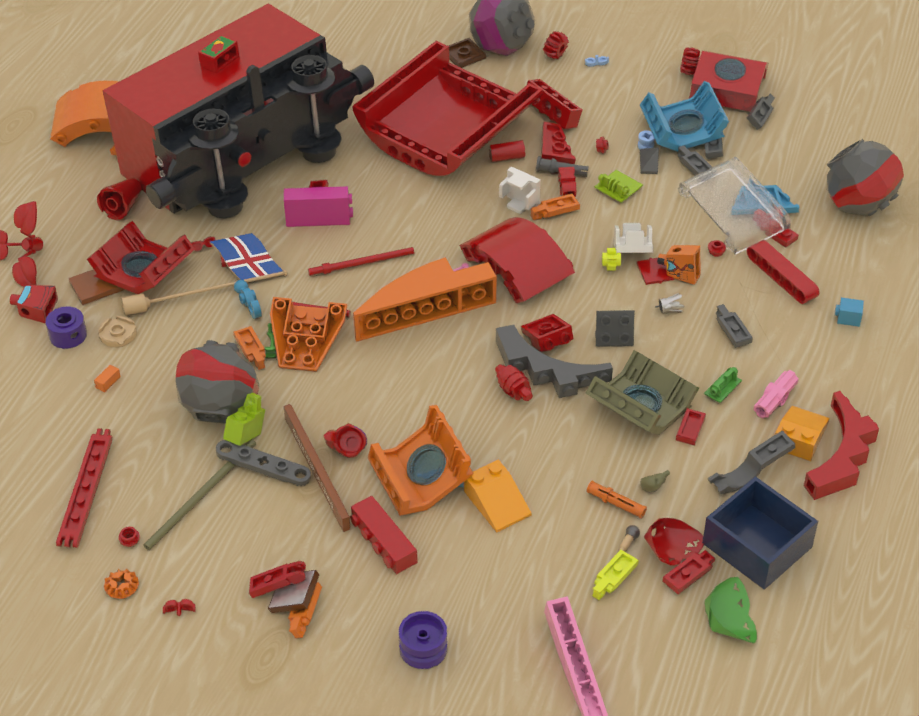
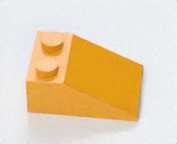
[775,406,830,461]
[464,459,532,533]

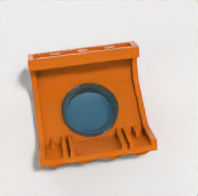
[368,405,474,516]

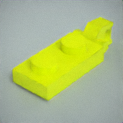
[592,550,639,600]

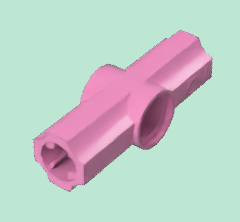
[754,370,799,419]

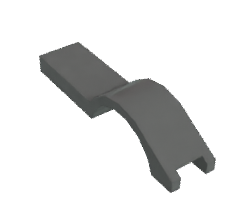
[708,430,795,494]

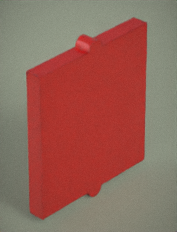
[636,258,675,285]

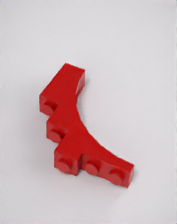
[804,391,879,500]

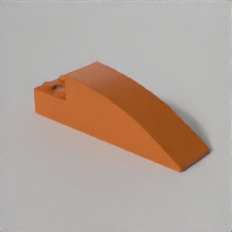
[353,257,497,342]

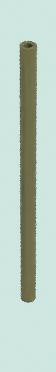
[143,439,256,550]

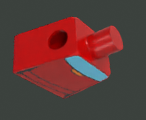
[10,285,58,323]

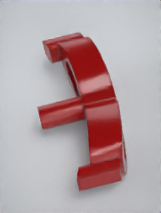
[191,236,215,251]
[163,599,196,616]

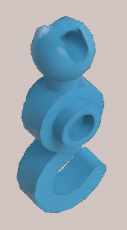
[234,280,262,319]

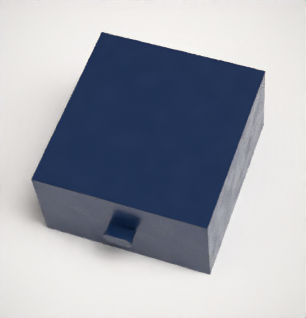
[702,476,818,590]

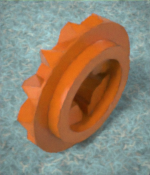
[104,569,139,599]

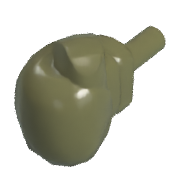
[640,470,670,492]

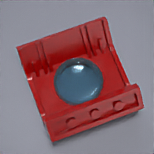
[689,51,769,112]
[87,221,195,294]

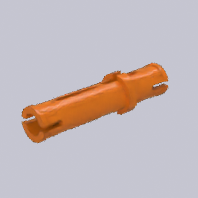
[586,480,647,519]

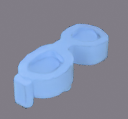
[585,55,609,67]

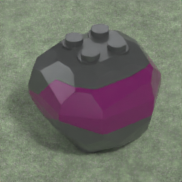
[469,0,535,56]

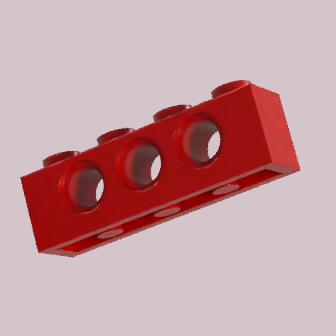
[527,79,583,130]

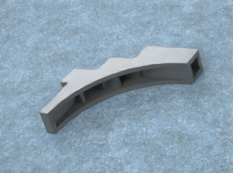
[496,325,613,398]

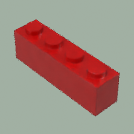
[350,496,418,574]

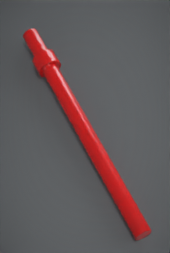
[308,247,414,276]

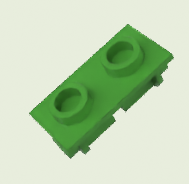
[704,367,742,403]

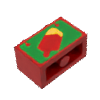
[198,35,239,73]

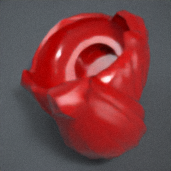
[323,423,367,458]

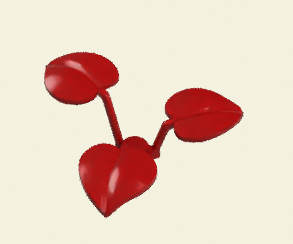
[0,201,43,287]

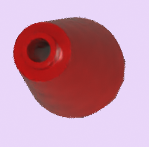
[97,178,142,220]

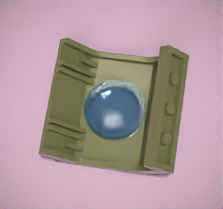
[586,350,699,435]

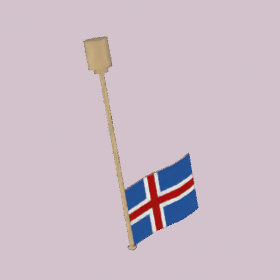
[121,233,287,316]

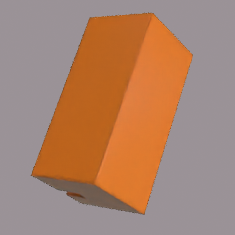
[94,365,121,392]

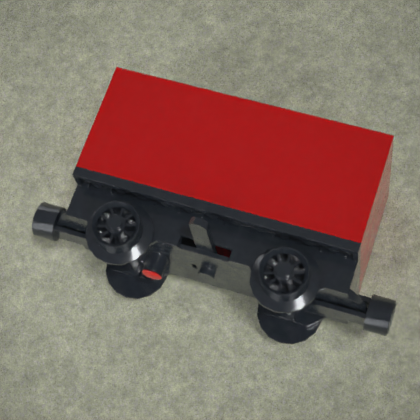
[102,3,375,219]

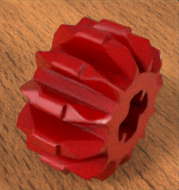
[543,31,569,59]
[680,47,700,75]

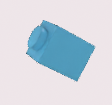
[834,297,864,327]

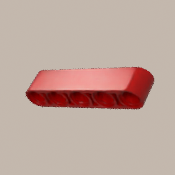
[747,240,820,304]

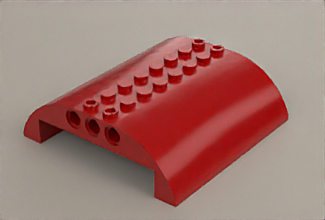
[352,41,543,176]

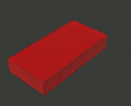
[676,408,706,446]

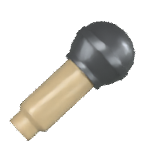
[618,525,640,551]

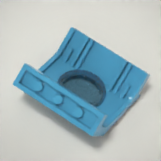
[640,81,729,152]

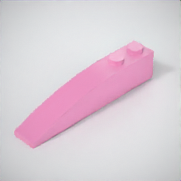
[544,596,608,716]

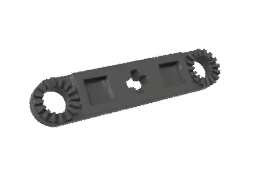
[216,440,311,487]

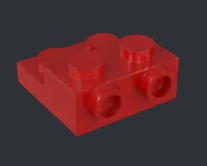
[521,314,574,352]

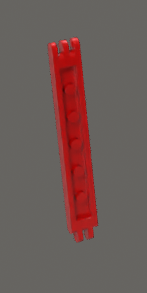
[56,428,113,548]

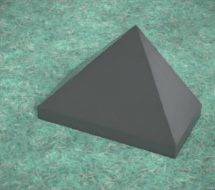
[640,147,659,174]

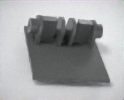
[595,310,635,347]

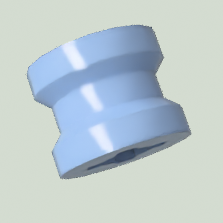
[638,131,655,150]

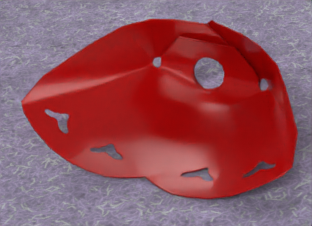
[644,518,704,566]

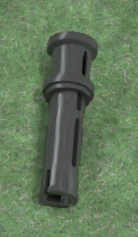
[536,156,589,177]

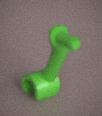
[265,323,276,358]

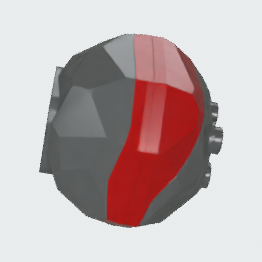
[827,139,904,216]
[175,340,259,423]

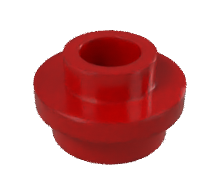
[596,136,609,154]
[708,240,726,257]
[119,526,140,547]

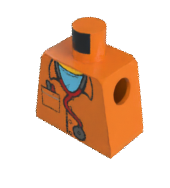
[657,245,701,285]

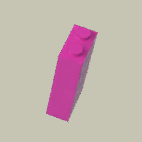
[284,186,353,227]

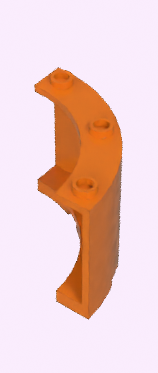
[50,80,118,147]

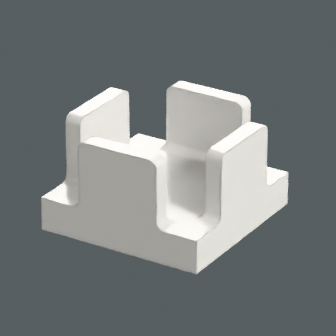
[499,167,541,214]
[613,223,653,253]

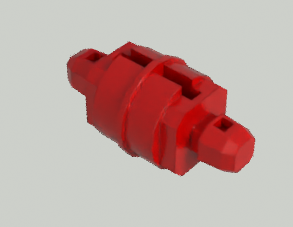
[495,364,533,401]

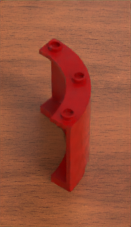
[459,217,575,303]

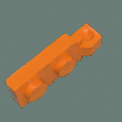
[530,194,580,220]
[233,326,266,370]
[288,582,322,639]

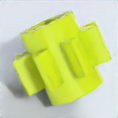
[602,248,621,271]

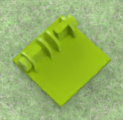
[594,170,643,203]

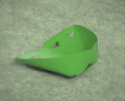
[704,577,757,643]

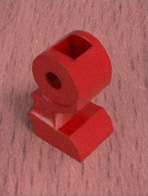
[558,167,577,197]

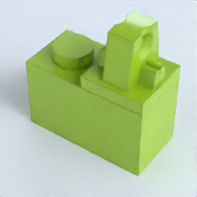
[223,392,265,446]

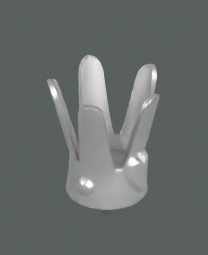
[655,293,684,313]

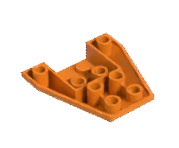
[270,297,348,372]

